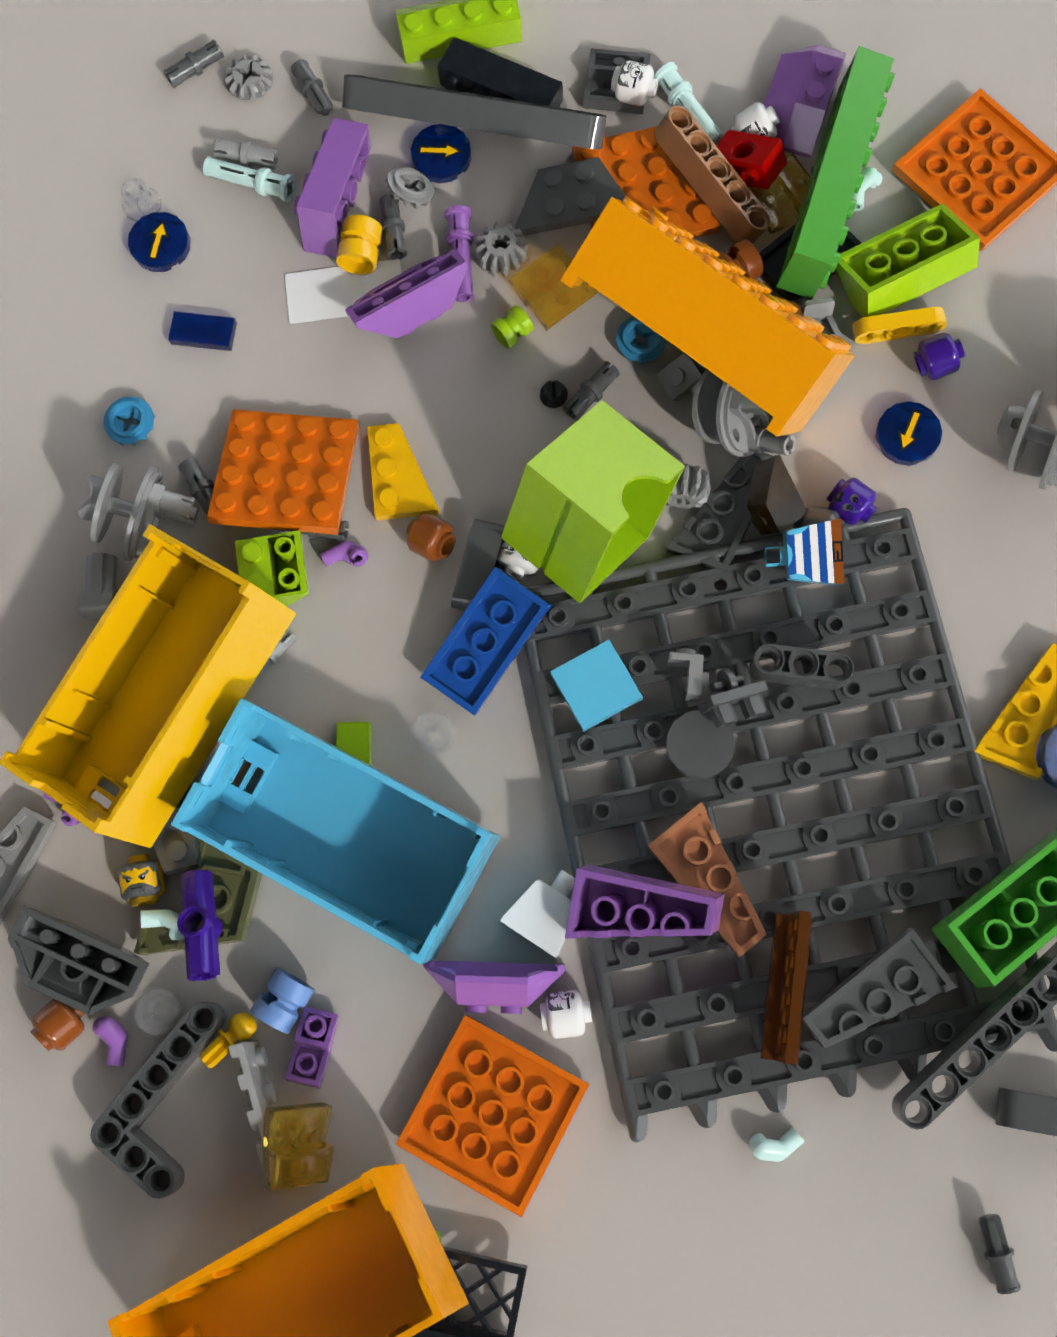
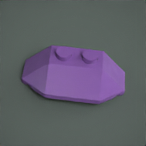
[764,45,846,159]
[345,250,468,338]
[423,960,565,1014]

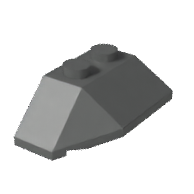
[8,906,149,1015]

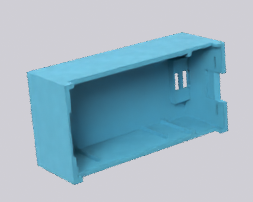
[171,698,501,965]

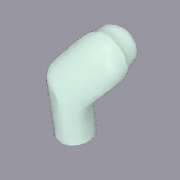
[853,167,882,211]
[140,909,184,940]
[749,1127,805,1162]

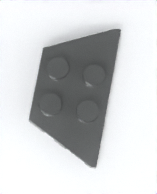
[515,157,625,236]

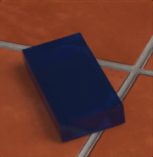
[168,311,237,351]

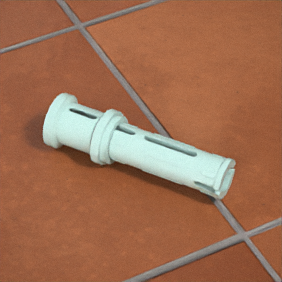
[654,62,724,145]
[203,156,296,203]

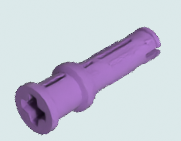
[444,205,474,302]

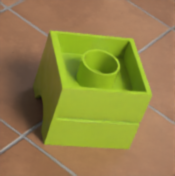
[501,400,685,603]

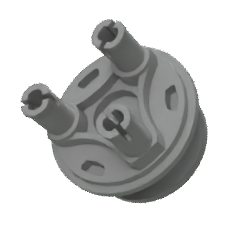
[692,369,796,457]
[997,390,1057,490]
[77,462,199,561]

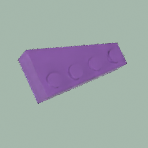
[294,118,371,257]
[565,864,725,939]

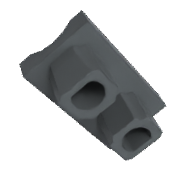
[698,668,768,729]

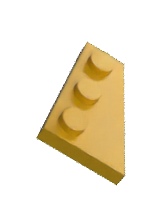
[367,423,440,520]

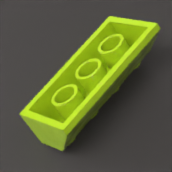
[395,0,522,64]
[836,203,980,317]

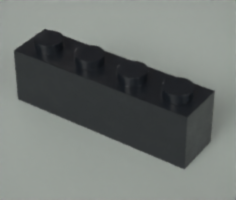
[437,37,563,107]

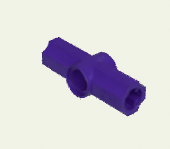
[177,870,222,981]

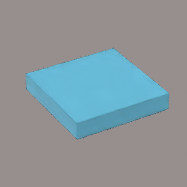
[550,640,643,732]

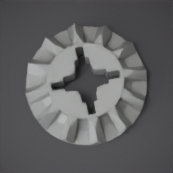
[225,54,273,100]
[385,166,434,209]

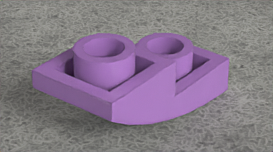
[285,1006,339,1089]

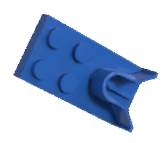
[420,567,553,716]

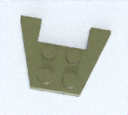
[134,838,262,955]

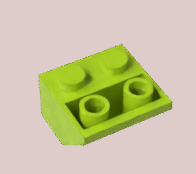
[235,530,309,606]

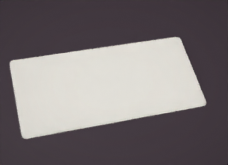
[285,259,402,324]

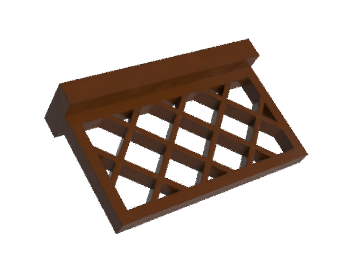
[760,910,812,1065]

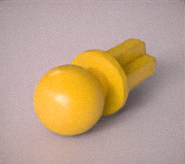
[199,1012,257,1069]

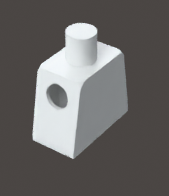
[500,870,575,959]

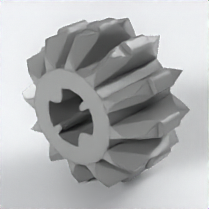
[475,221,528,278]
[666,463,711,509]

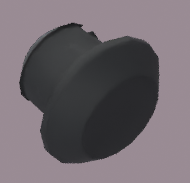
[540,380,568,408]

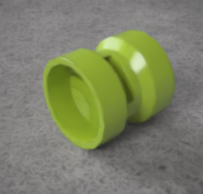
[490,305,534,349]

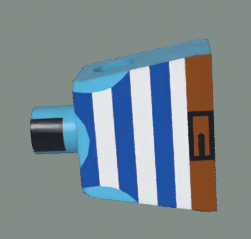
[764,519,845,585]

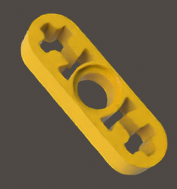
[852,307,947,344]

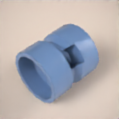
[250,967,315,1034]

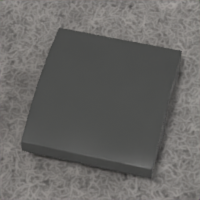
[583,48,651,114]

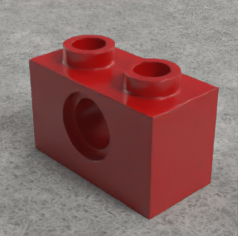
[716,130,787,190]

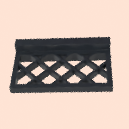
[412,1246,527,1337]

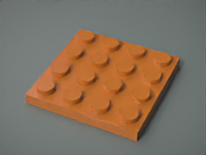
[892,88,1057,251]
[572,126,720,238]
[207,409,359,535]
[395,1014,590,1218]

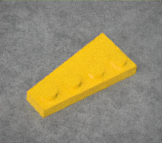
[975,643,1057,781]

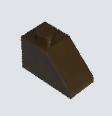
[747,455,807,535]

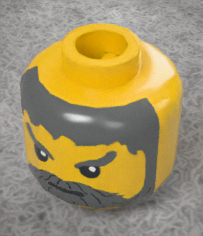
[118,854,166,907]

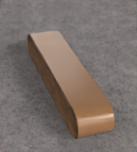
[654,105,771,244]

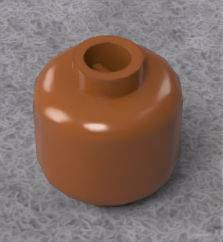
[406,514,456,562]
[30,999,85,1051]

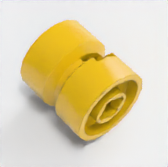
[336,214,382,275]

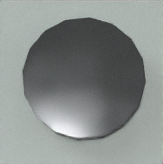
[666,710,735,779]

